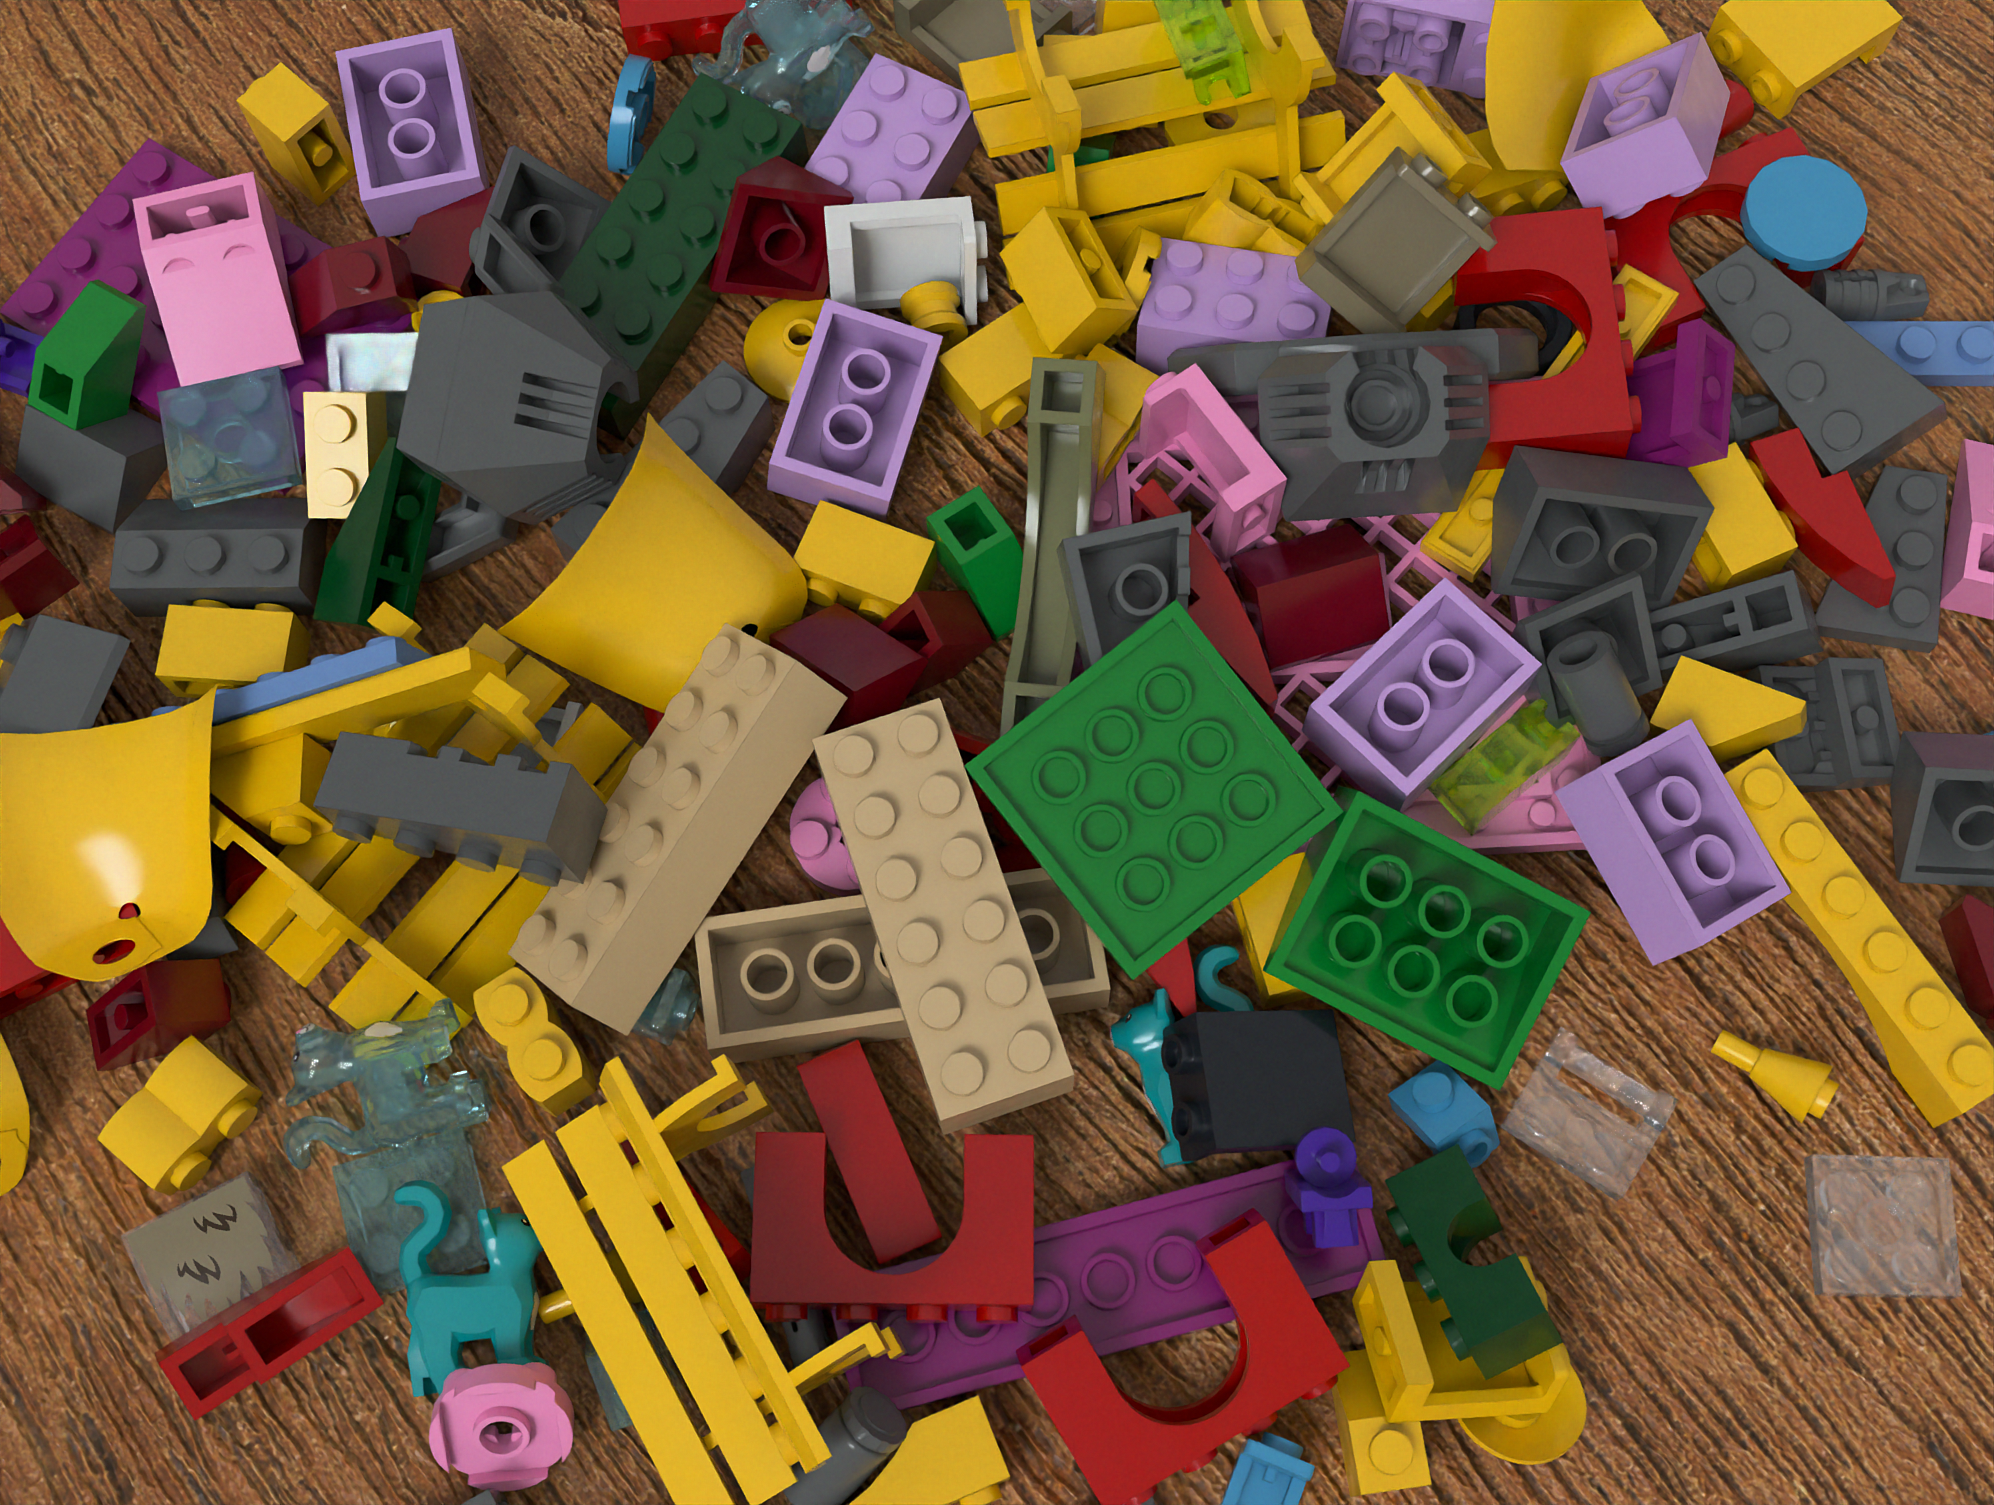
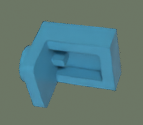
[1388,1060,1500,1169]
[1220,1432,1315,1505]

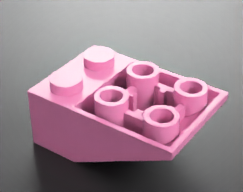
[132,171,304,392]
[1940,439,1994,620]

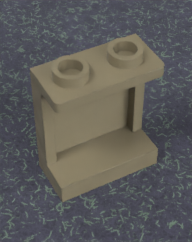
[893,0,1073,109]
[1295,146,1498,334]

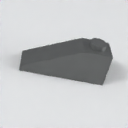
[1649,570,1824,681]

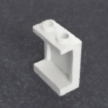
[824,196,988,326]

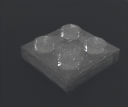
[1804,1154,1962,1299]

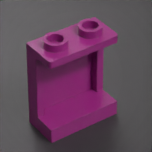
[1619,318,1735,468]

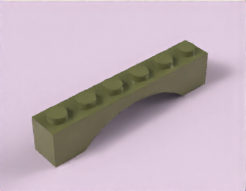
[999,357,1106,738]

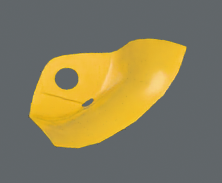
[1485,0,1671,173]
[497,412,808,713]
[0,684,218,982]

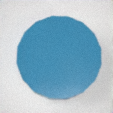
[607,54,656,176]
[1740,155,1868,272]

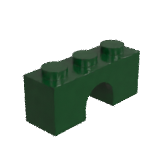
[1384,1144,1563,1380]

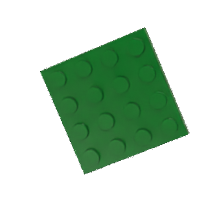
[964,599,1344,980]

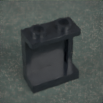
[1161,1009,1356,1162]

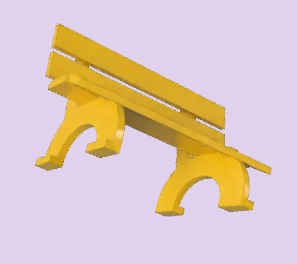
[958,0,1346,290]
[210,601,642,1077]
[502,1054,907,1505]

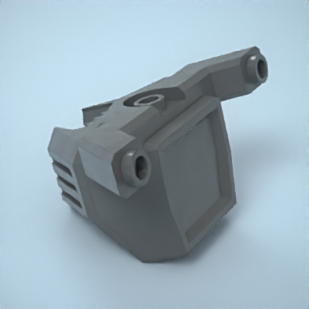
[396,213,640,583]
[1167,328,1539,522]

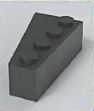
[1693,245,1948,481]
[550,360,775,563]
[1056,511,1191,671]
[313,731,608,887]

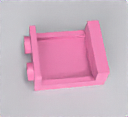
[1138,363,1287,564]

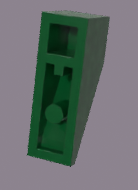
[313,437,442,634]

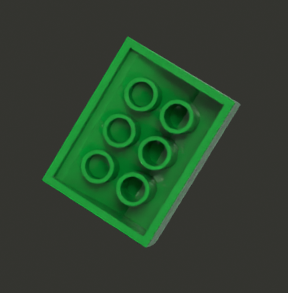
[1263,786,1591,1091]

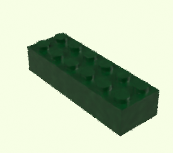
[558,72,810,441]

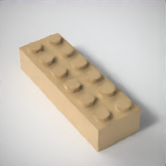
[507,623,848,1036]
[812,698,1074,1135]
[694,868,1111,1063]

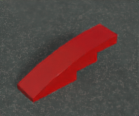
[1132,479,1278,720]

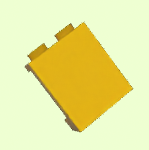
[1705,0,1903,120]
[1292,71,1493,227]
[1352,1256,1570,1423]

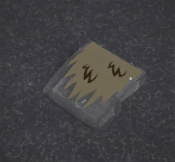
[120,1171,301,1341]

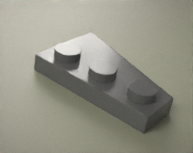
[1814,465,1948,653]

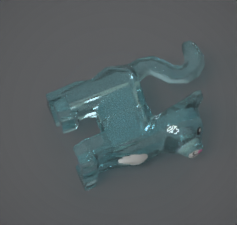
[691,0,875,116]
[283,998,492,1169]

